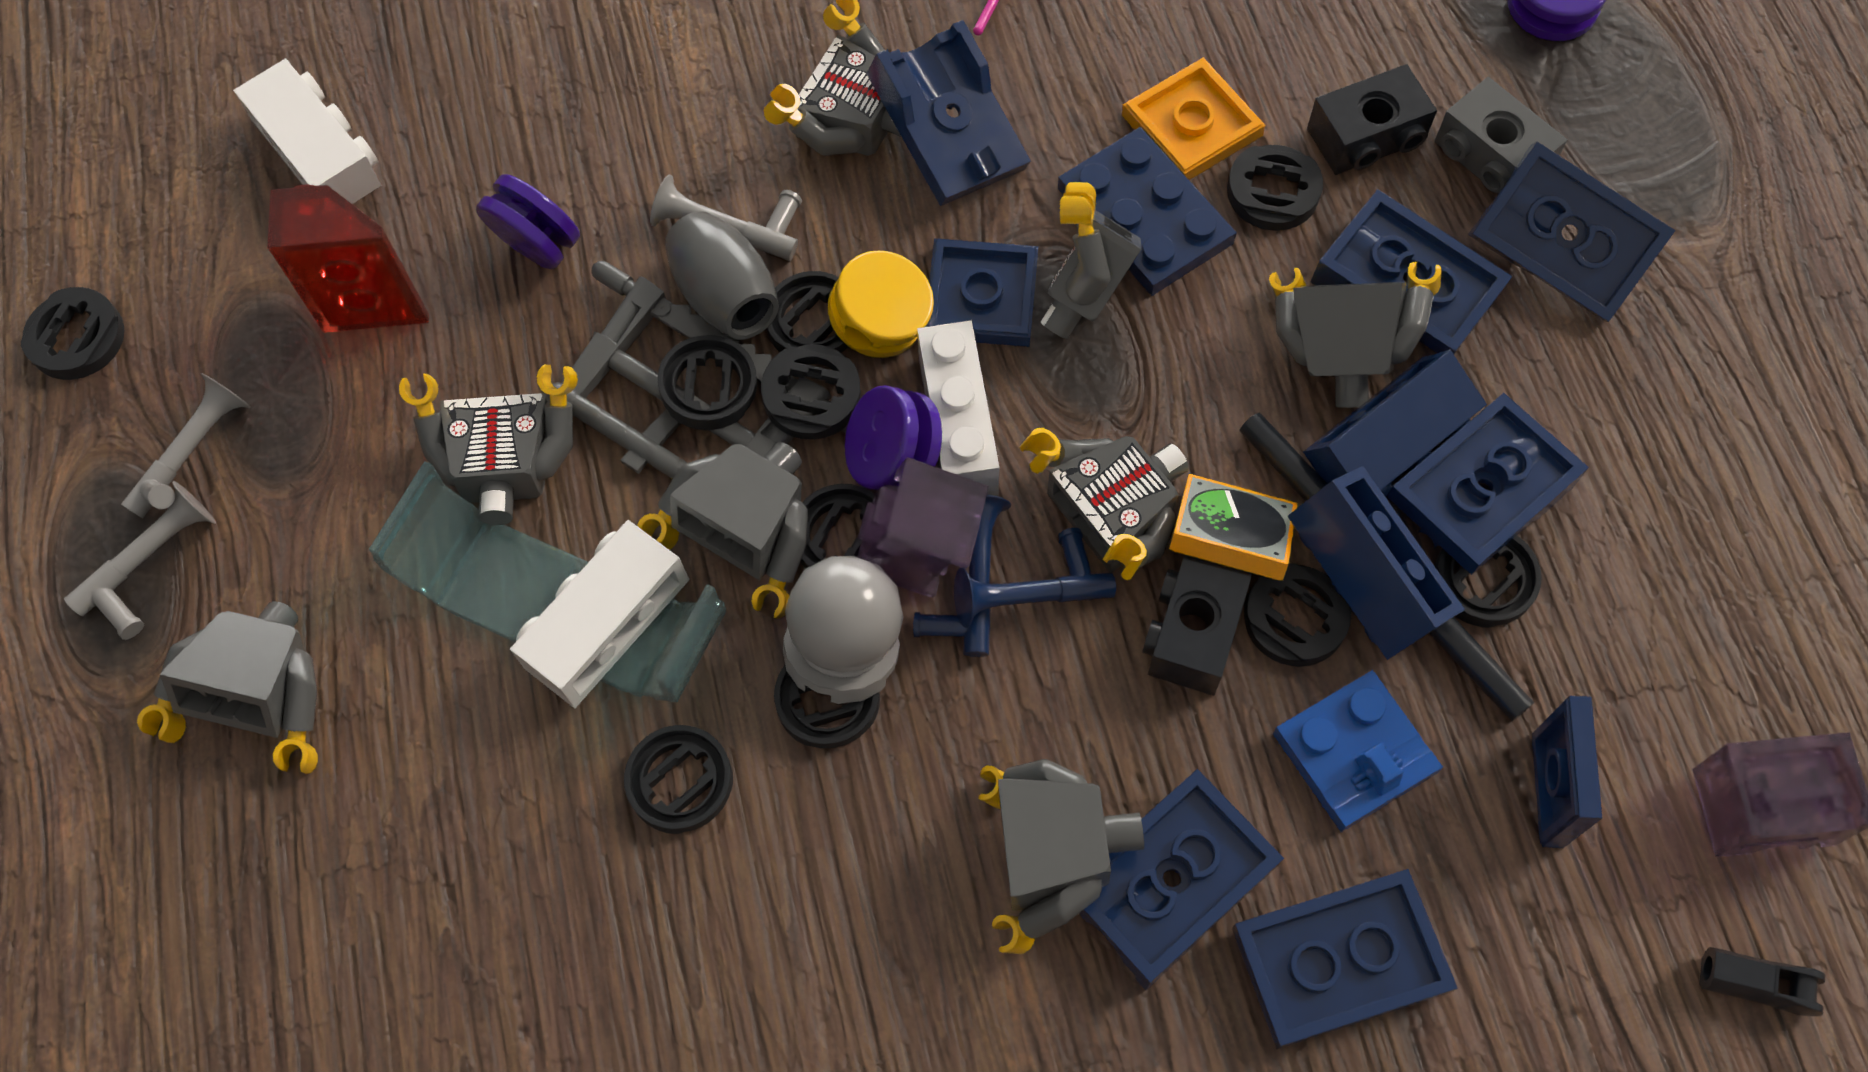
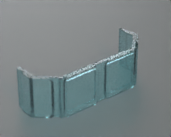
[369,461,727,702]

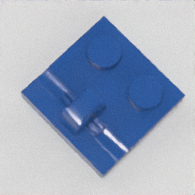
[1273,670,1443,832]

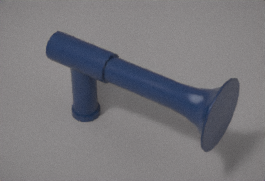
[913,494,1011,657]
[954,528,1116,628]

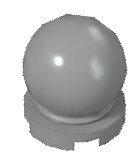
[783,556,904,704]

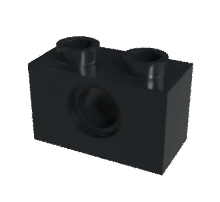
[1307,64,1437,175]
[1142,555,1252,696]

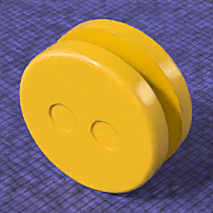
[828,251,934,358]

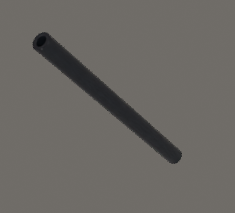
[1240,412,1535,722]

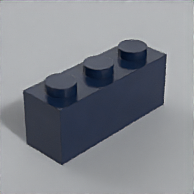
[1303,350,1487,497]
[1287,466,1465,660]

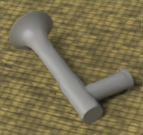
[650,175,802,261]
[121,373,251,518]
[64,481,216,640]

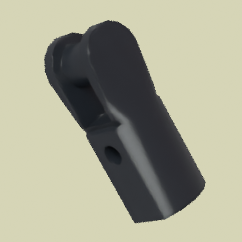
[1699,947,1826,1017]

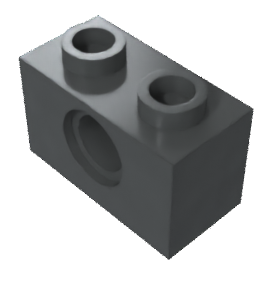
[1434,77,1568,194]

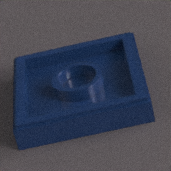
[926,238,1039,347]
[1532,695,1602,848]

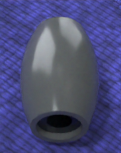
[665,212,779,340]

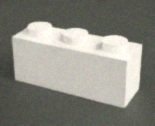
[233,58,382,218]
[917,320,1000,504]
[510,520,689,708]

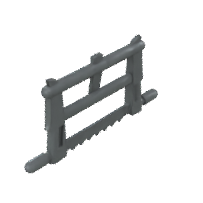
[547,260,848,479]

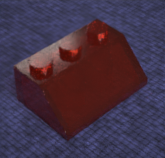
[267,184,429,333]

